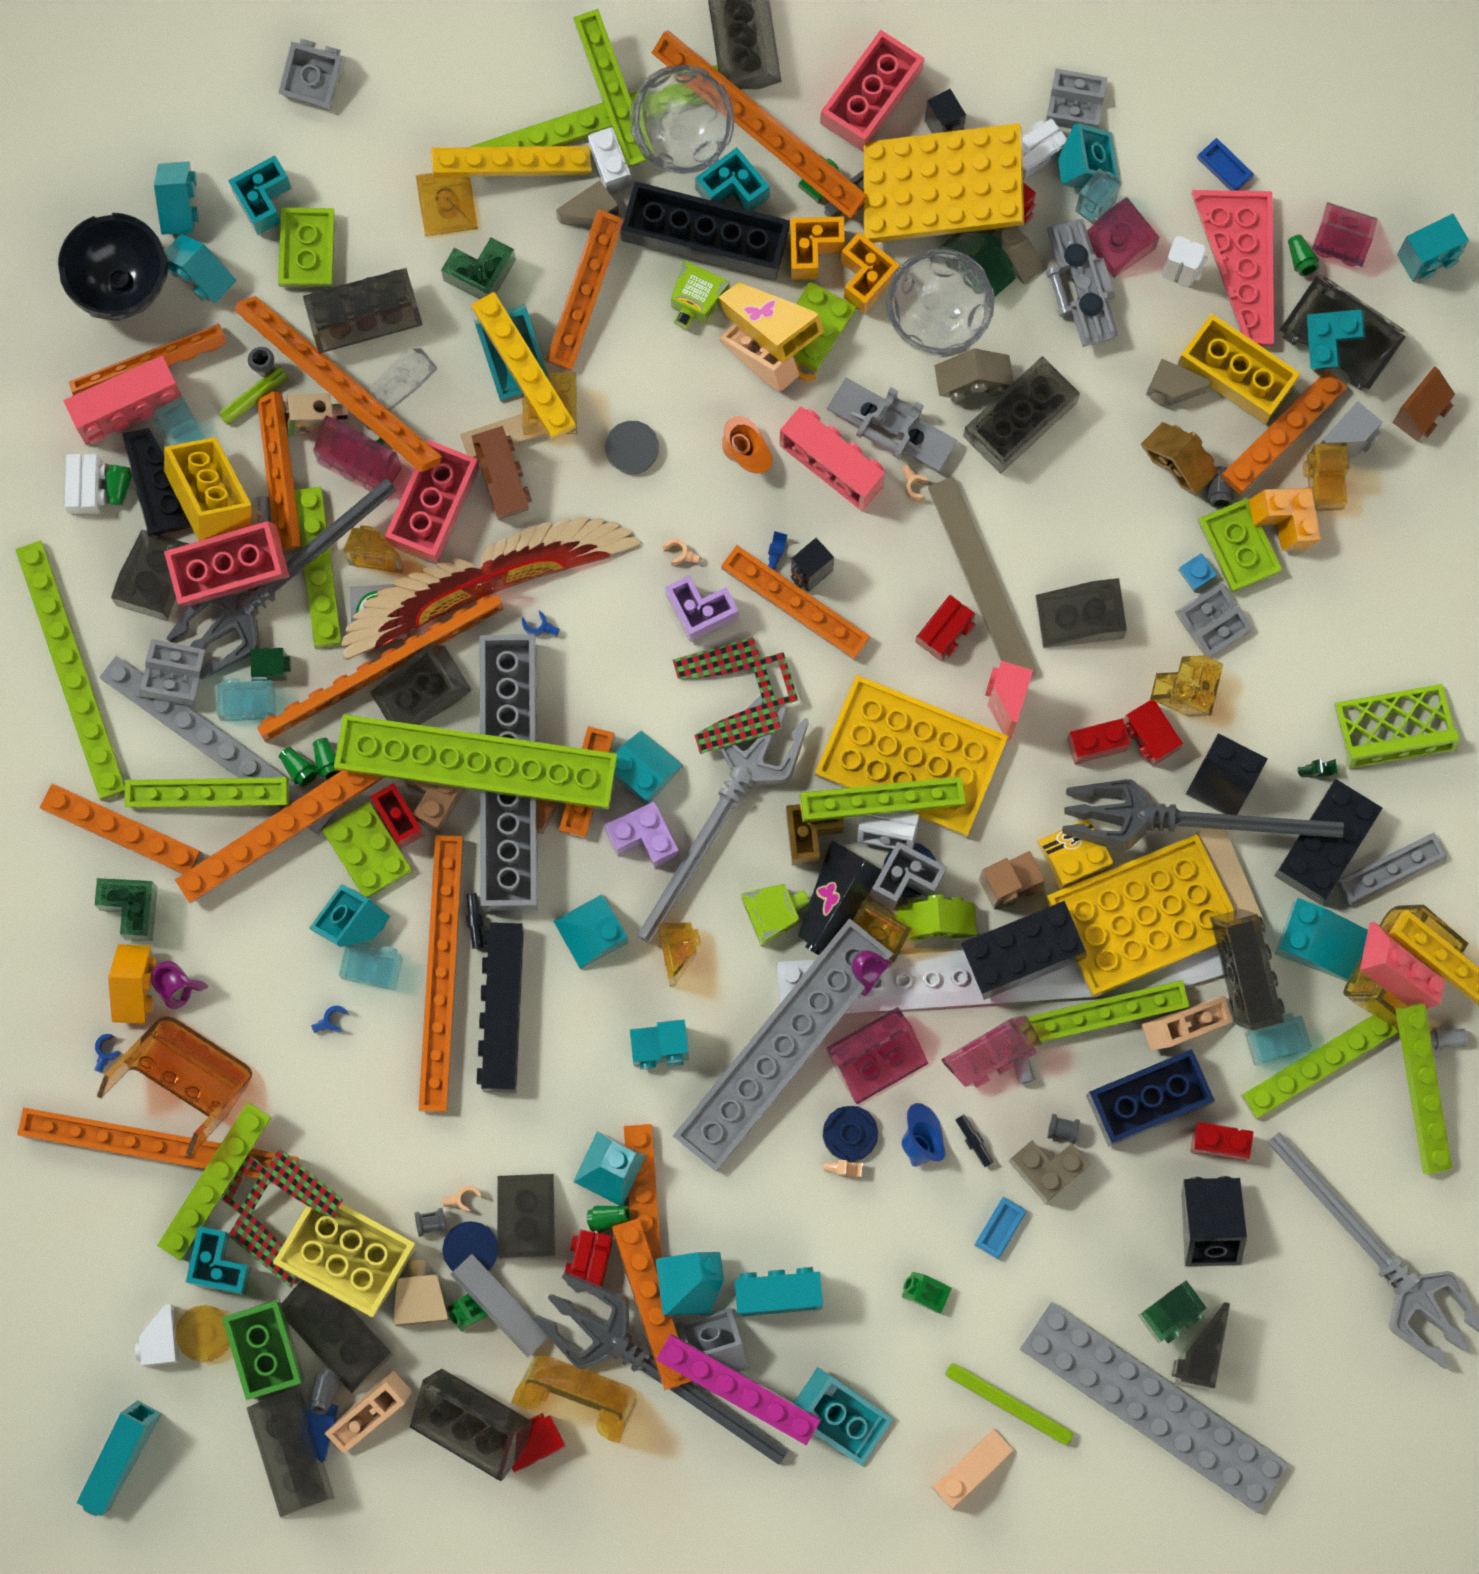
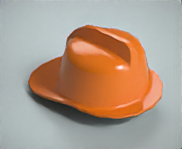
[722,416,772,474]

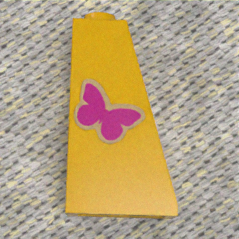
[718,282,824,363]

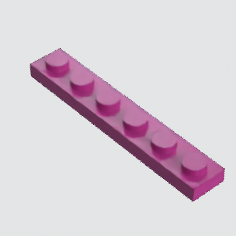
[656,1334,821,1446]

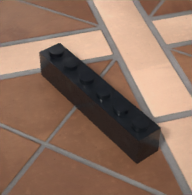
[476,922,524,1093]

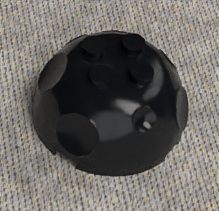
[58,213,168,321]

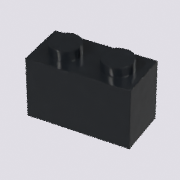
[924,88,966,134]
[790,537,834,592]

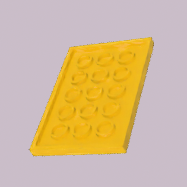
[863,123,1024,243]
[814,674,1008,837]
[1046,834,1245,998]

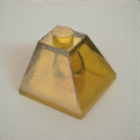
[416,173,478,236]
[344,525,404,573]
[853,898,912,963]
[658,922,701,987]

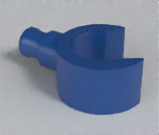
[768,531,788,570]
[522,610,560,636]
[311,1005,349,1033]
[94,1034,121,1073]

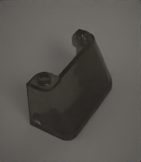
[1280,274,1409,391]

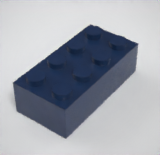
[1086,1049,1215,1147]

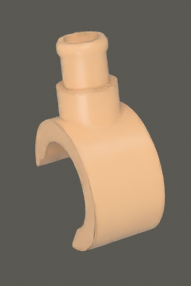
[902,464,929,502]
[663,539,701,566]
[823,1160,863,1178]
[442,1186,482,1212]

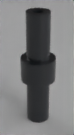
[466,893,484,949]
[955,1114,994,1168]

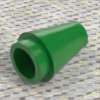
[1288,234,1319,276]
[105,465,132,505]
[312,738,341,780]
[279,747,317,787]
[587,1205,631,1233]

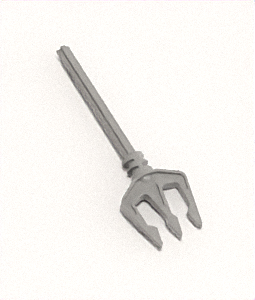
[637,695,809,944]
[1267,1132,1479,1369]

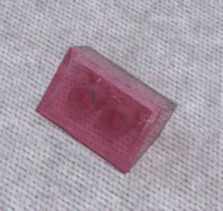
[313,415,402,492]
[825,1007,929,1105]
[941,1015,1043,1088]

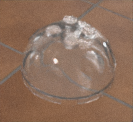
[629,65,735,174]
[885,249,995,358]

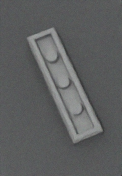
[1336,833,1447,906]
[450,1254,548,1358]

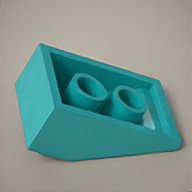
[474,304,551,401]
[1275,898,1368,984]
[794,1367,894,1466]

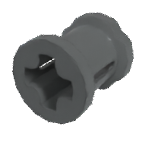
[1047,1114,1080,1144]
[414,1208,447,1237]

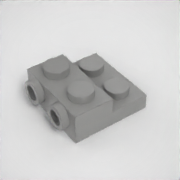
[278,39,346,108]

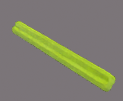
[945,1363,1073,1445]

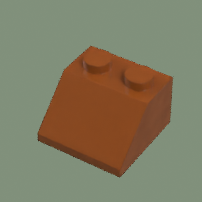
[1392,366,1455,442]

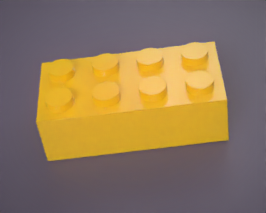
[1177,313,1301,425]
[164,437,252,541]

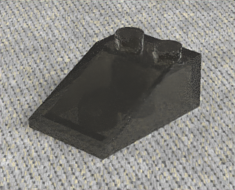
[111,530,189,621]
[1035,578,1127,648]
[370,645,472,725]
[497,1174,557,1261]
[1171,1302,1230,1391]

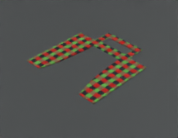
[673,636,799,754]
[222,1148,343,1287]

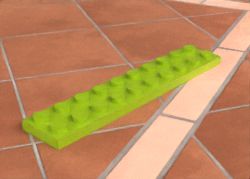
[334,714,617,810]

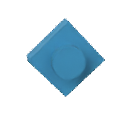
[1178,553,1217,592]

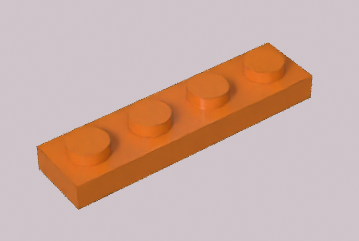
[559,726,615,839]

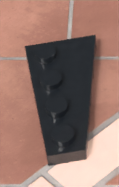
[122,428,192,537]

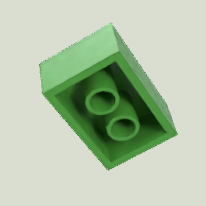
[222,1299,304,1400]

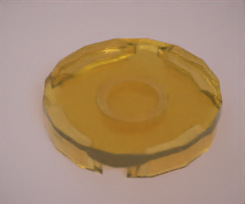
[175,1305,230,1362]

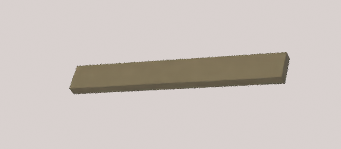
[928,477,1036,675]

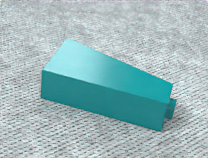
[76,1400,162,1516]

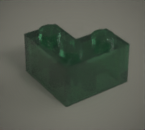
[941,231,1016,298]
[441,237,516,299]
[95,878,158,941]
[1138,1280,1207,1344]

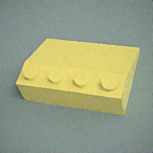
[273,1203,415,1318]

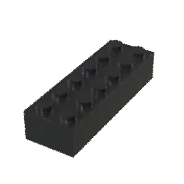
[621,181,790,280]

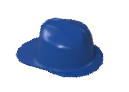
[901,1103,946,1167]

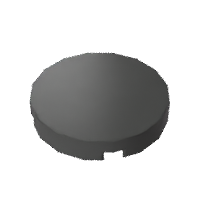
[606,421,659,474]

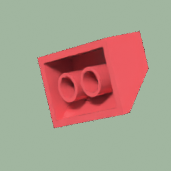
[985,660,1033,740]
[1360,922,1445,1008]

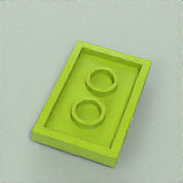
[278,208,335,288]
[793,281,857,373]
[1198,498,1282,593]
[322,801,412,898]

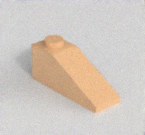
[719,324,799,392]
[1142,995,1233,1051]
[325,1370,412,1454]
[931,1429,1013,1509]

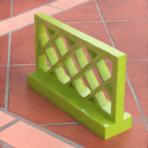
[1334,684,1460,769]

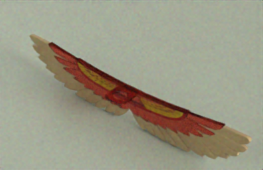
[341,517,640,660]

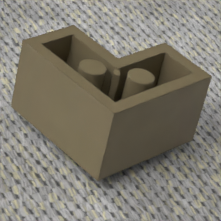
[934,348,1014,401]
[1009,1140,1091,1204]

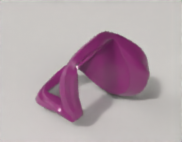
[851,950,892,996]
[151,961,208,1009]

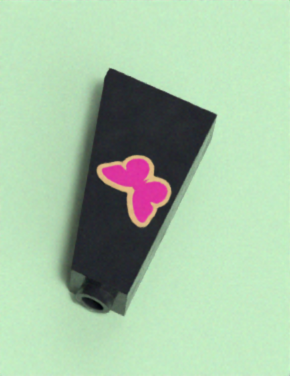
[798,840,882,955]

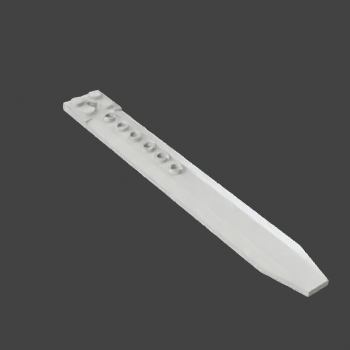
[777,946,1223,1014]

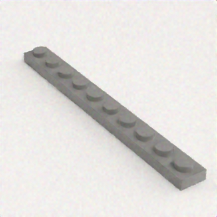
[100,656,335,836]

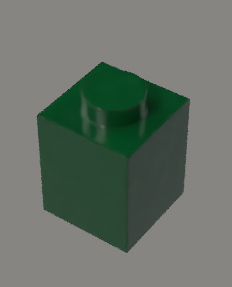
[250,648,292,682]

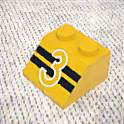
[1037,819,1113,890]

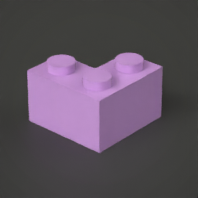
[665,575,739,642]
[604,802,679,868]

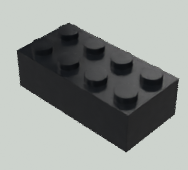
[1274,779,1383,905]
[961,900,1087,1000]

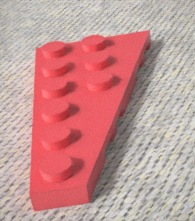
[1191,190,1274,347]

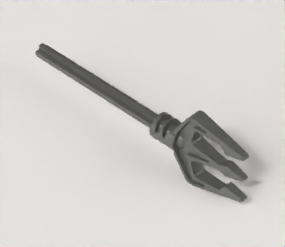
[167,478,397,680]
[1062,779,1344,851]
[534,1273,788,1465]

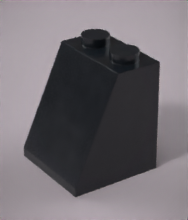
[1185,733,1268,815]
[1181,1176,1247,1266]

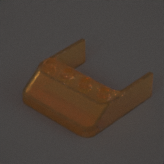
[97,1016,252,1157]

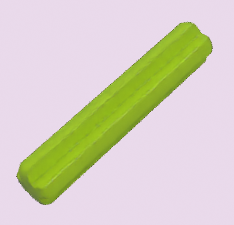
[219,366,288,425]

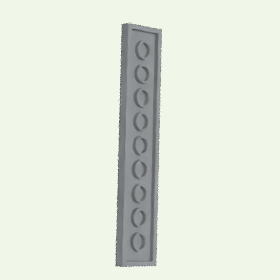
[673,918,893,1172]
[1020,1302,1289,1513]

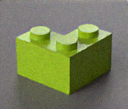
[897,894,977,942]

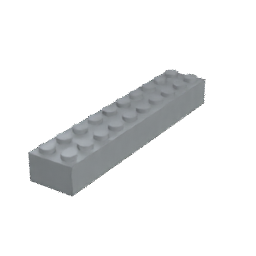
[480,634,538,912]

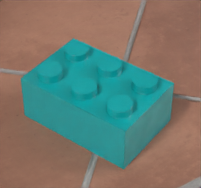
[734,1267,823,1317]

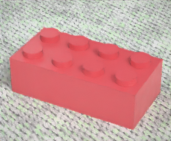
[820,30,924,152]
[63,355,184,444]
[779,406,885,512]
[385,440,480,565]
[164,521,290,607]

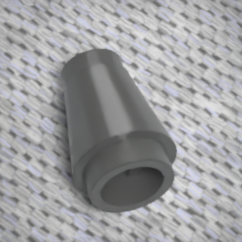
[248,347,275,377]
[1207,466,1235,508]
[310,1370,342,1415]

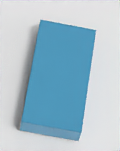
[974,1197,1027,1260]

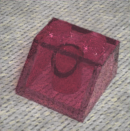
[1087,197,1160,278]
[1312,202,1378,267]

